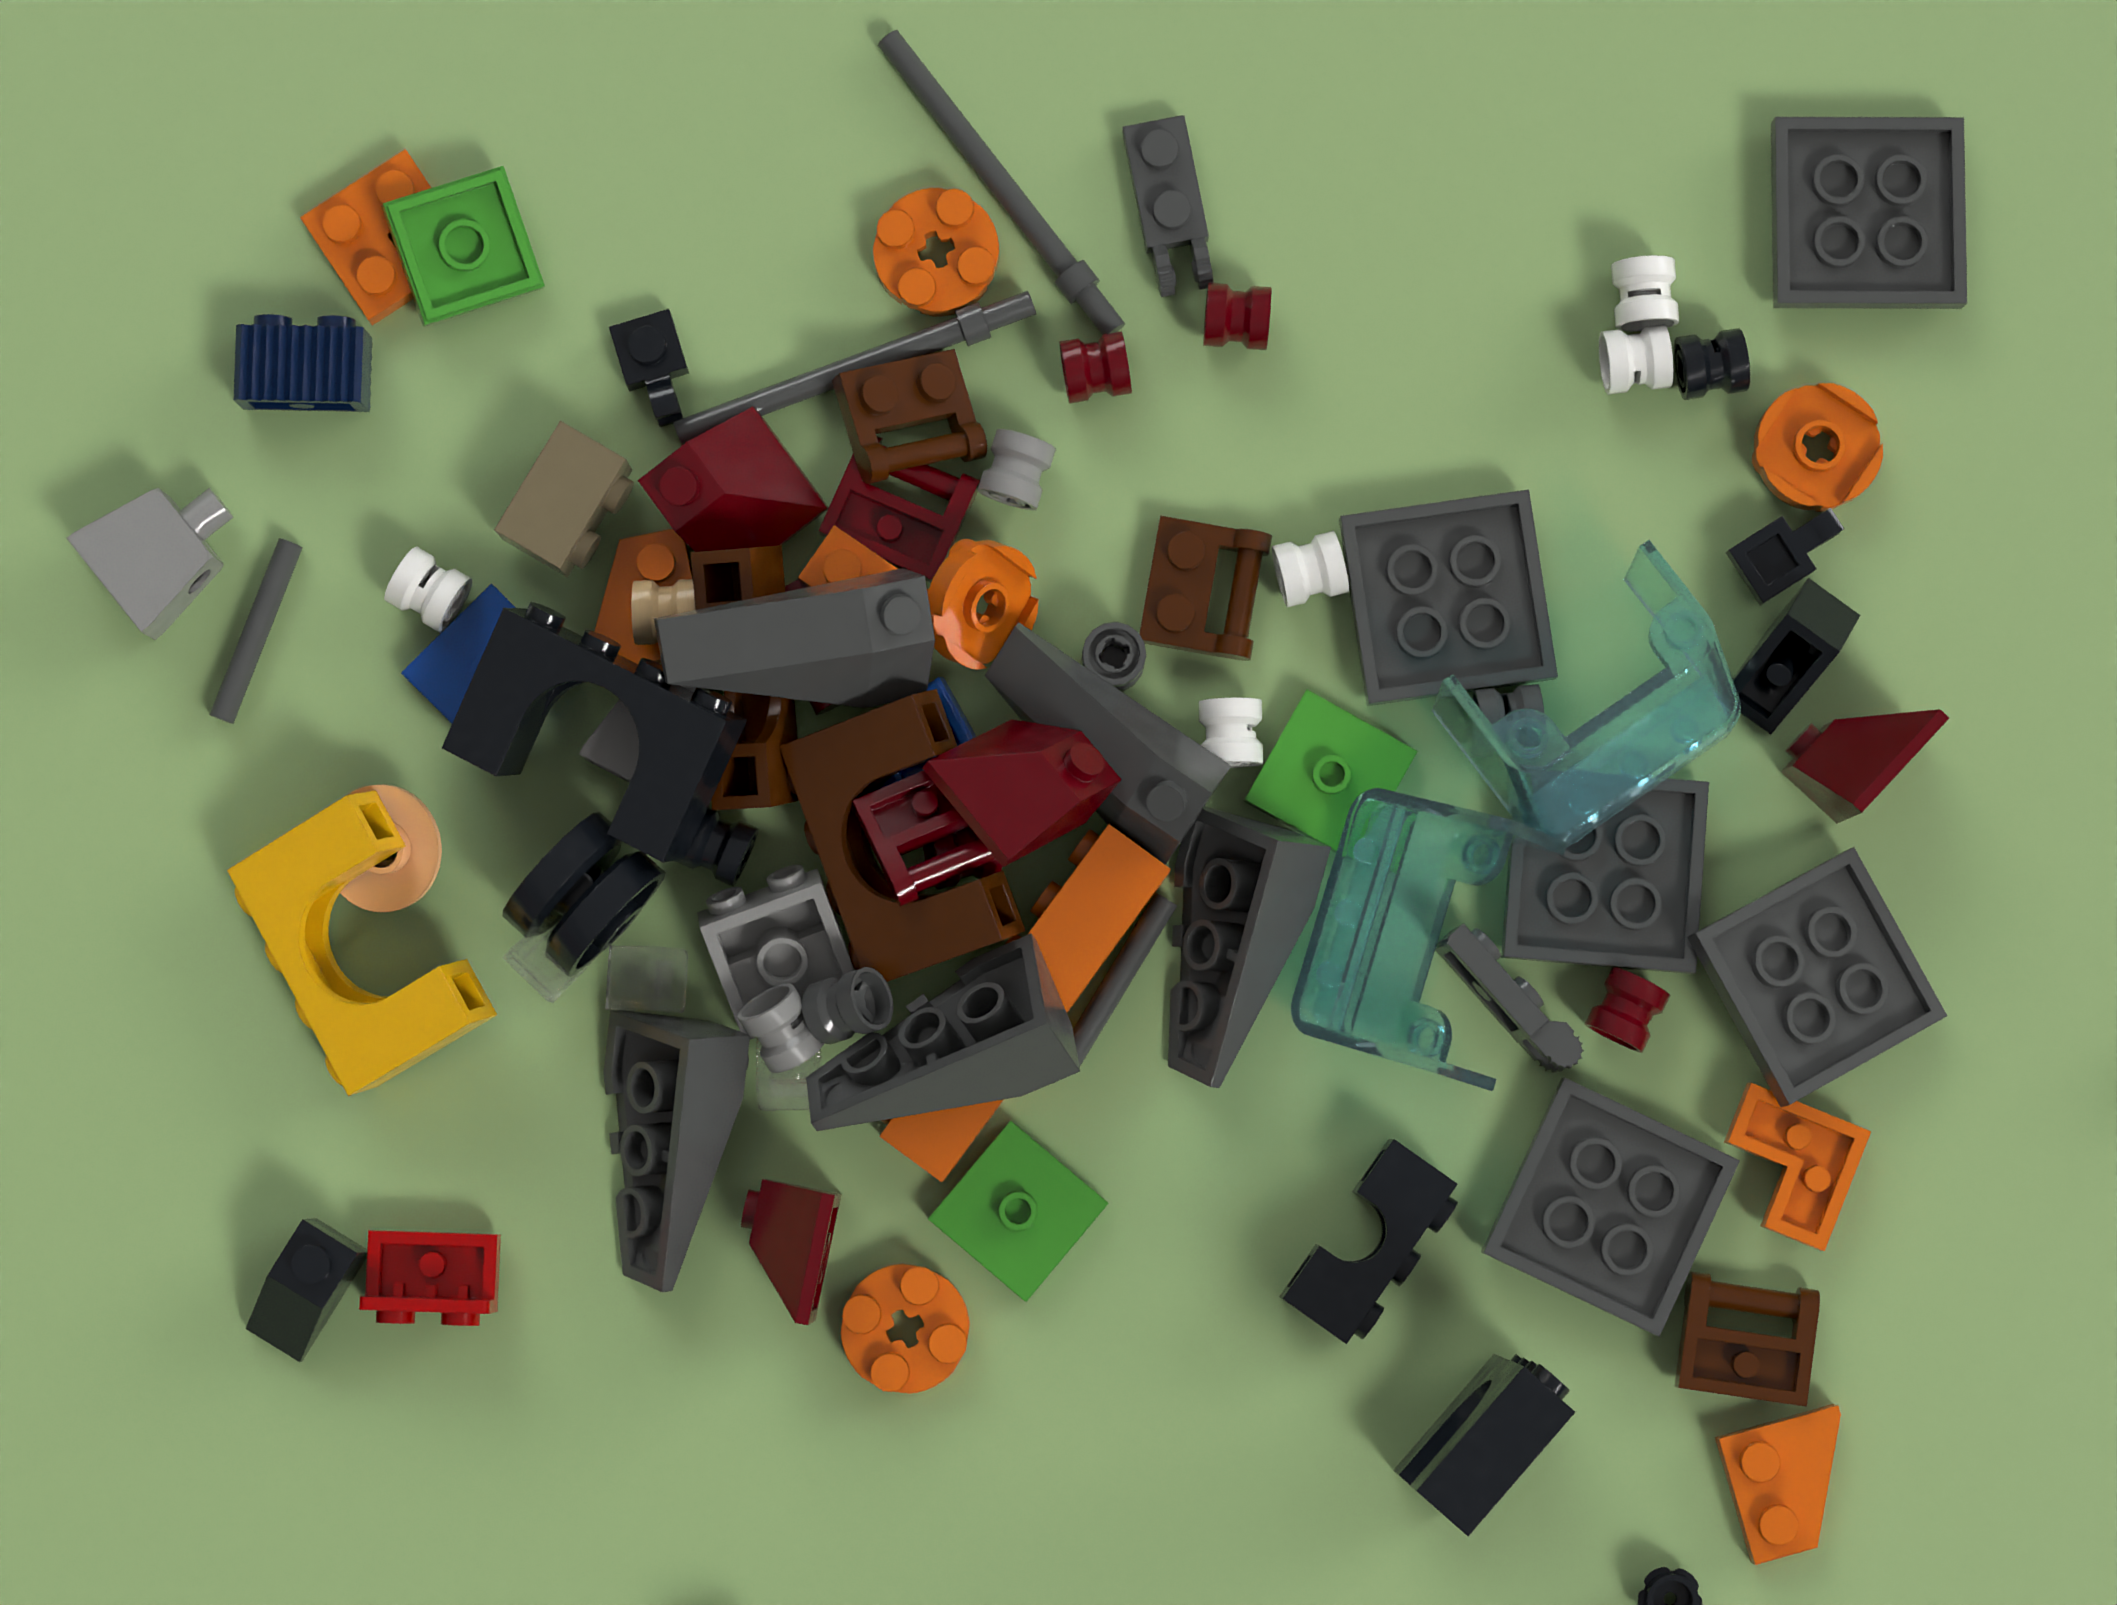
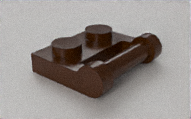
[832,349,987,484]
[1139,515,1272,661]
[1674,1271,1820,1407]

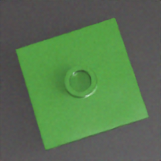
[381,166,545,327]
[1244,689,1418,863]
[928,1120,1109,1302]

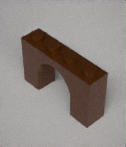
[779,689,1025,982]

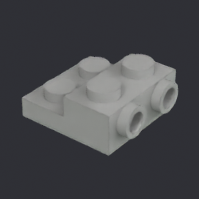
[697,865,855,1040]

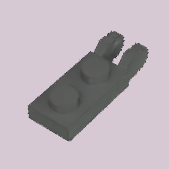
[1122,115,1214,297]
[1435,923,1584,1073]

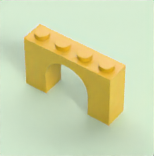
[227,790,497,1096]

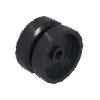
[502,812,666,977]

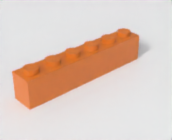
[879,824,1171,1182]

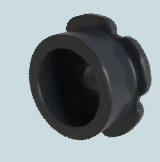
[1638,1567,1702,1605]

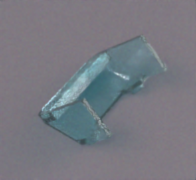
[1432,540,1741,850]
[1291,788,1567,1091]

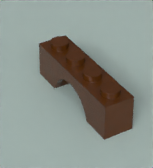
[691,545,799,810]

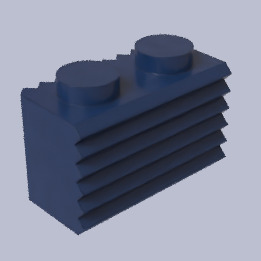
[233,314,373,412]

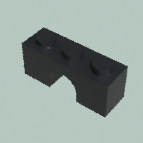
[1279,1139,1458,1344]

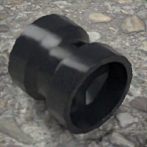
[1674,328,1750,400]
[675,807,759,887]

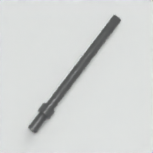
[878,30,1125,335]
[673,291,1036,445]

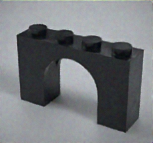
[442,602,747,862]
[1393,1354,1575,1536]

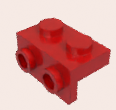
[359,1230,501,1326]

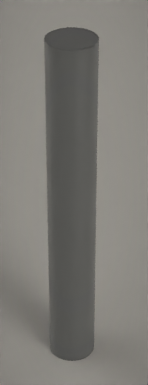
[209,538,303,724]
[1073,893,1177,1066]

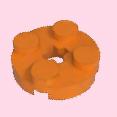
[873,188,999,317]
[1752,383,1883,512]
[928,539,1039,670]
[841,1263,970,1394]

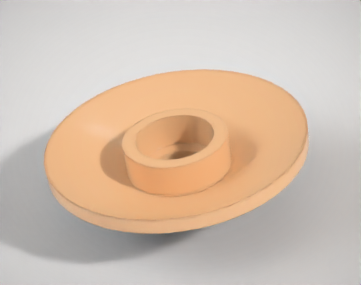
[340,784,442,912]

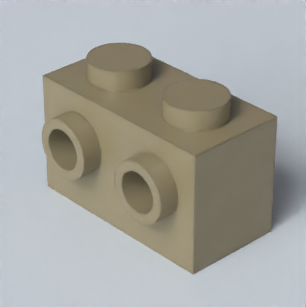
[494,421,634,578]

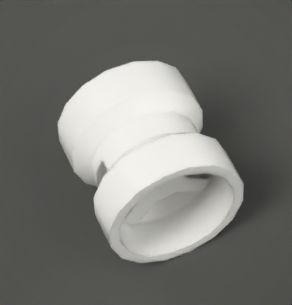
[1611,255,1679,331]
[1599,324,1673,395]
[1272,531,1349,608]
[384,546,473,633]
[1199,698,1263,768]

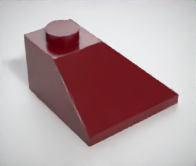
[637,406,829,552]
[1781,709,1949,824]
[922,719,1122,867]
[741,1179,842,1325]

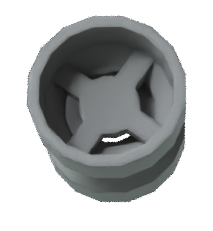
[977,429,1056,510]
[737,983,824,1073]

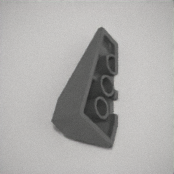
[654,568,935,708]
[985,623,1231,865]
[1168,807,1331,1088]
[806,933,1080,1131]
[604,1010,750,1292]

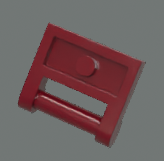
[819,435,980,583]
[853,770,996,907]

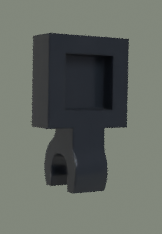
[609,309,689,427]
[1726,508,1844,606]

